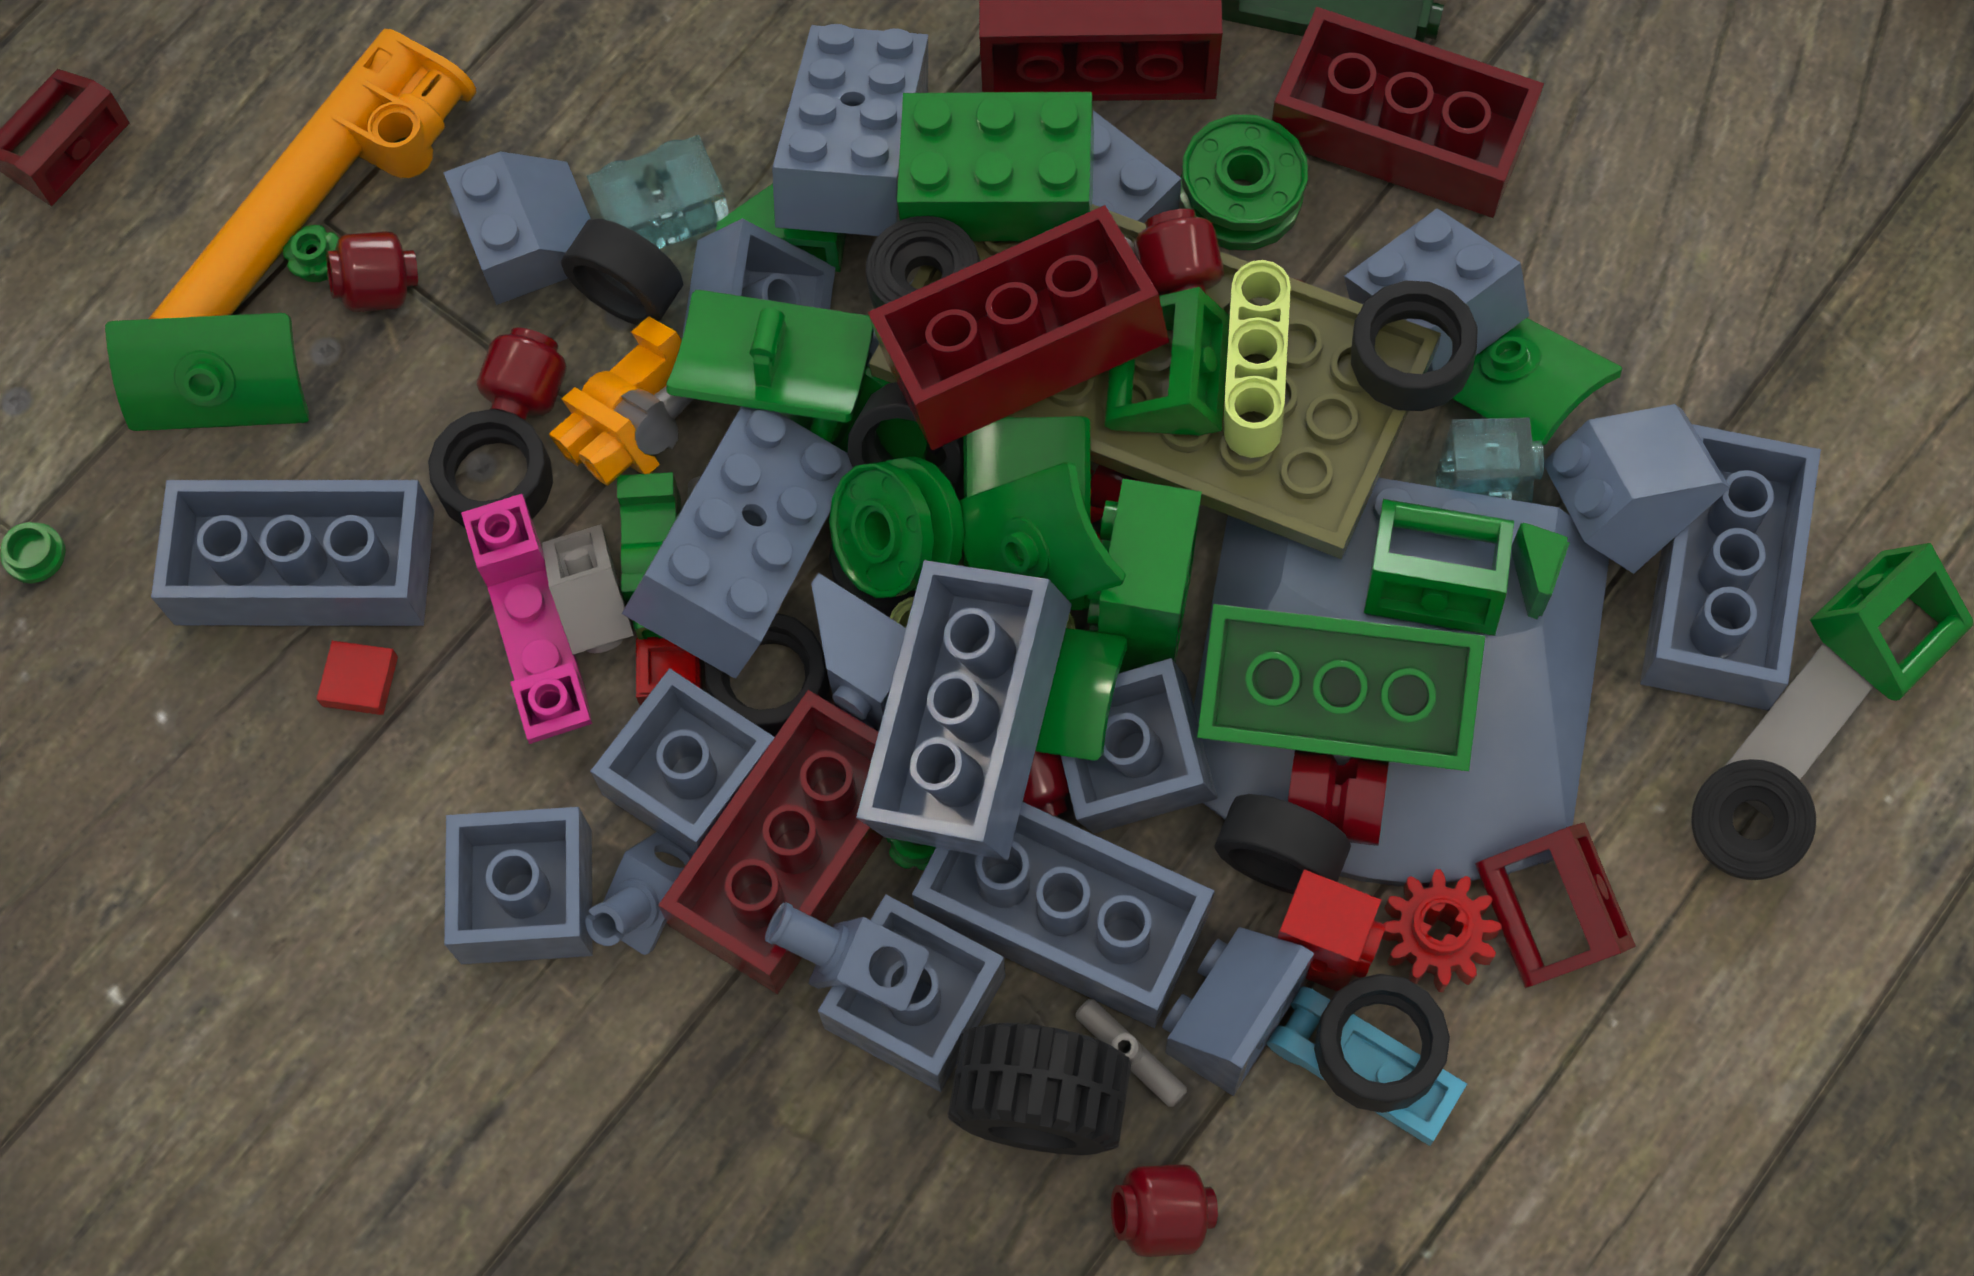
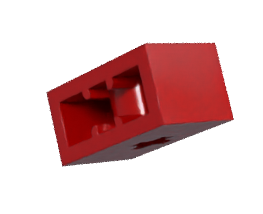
[1278,869,1386,991]

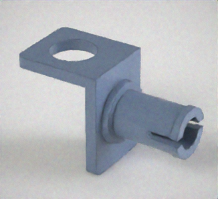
[585,832,692,955]
[765,902,929,1011]

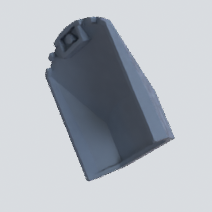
[1194,478,1609,887]

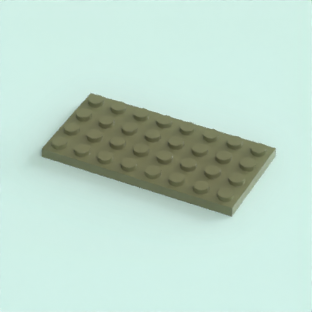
[869,204,1441,559]

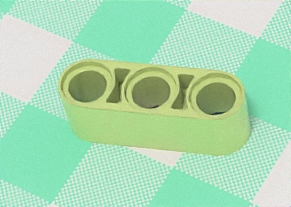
[1223,260,1291,458]

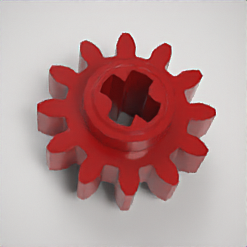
[1382,869,1501,992]

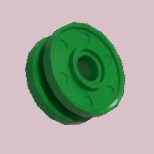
[1179,115,1308,250]
[829,456,965,598]

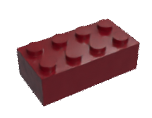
[979,0,1223,101]
[1272,7,1544,218]
[868,205,1169,450]
[658,690,883,995]

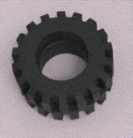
[948,1023,1132,1155]

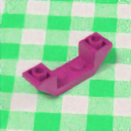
[461,494,592,744]

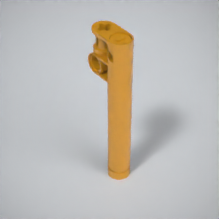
[148,28,477,319]

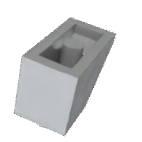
[542,524,634,655]

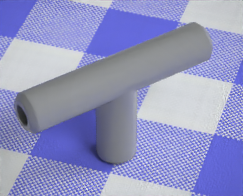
[1076,999,1187,1107]

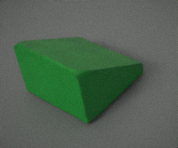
[1512,523,1570,619]

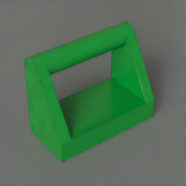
[1104,287,1230,435]
[1364,499,1514,636]
[1810,543,1973,701]

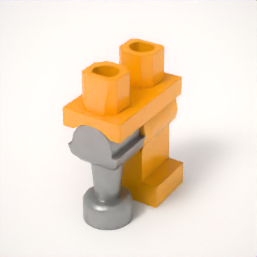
[549,316,693,486]

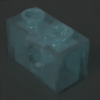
[587,135,729,249]
[1435,417,1544,503]

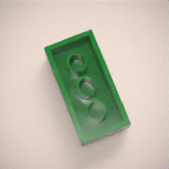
[1197,604,1485,771]

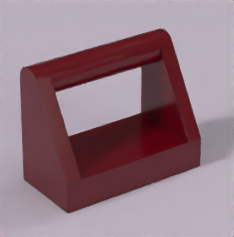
[0,69,130,207]
[1475,822,1636,988]

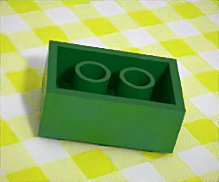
[897,92,1094,241]
[1087,479,1202,673]

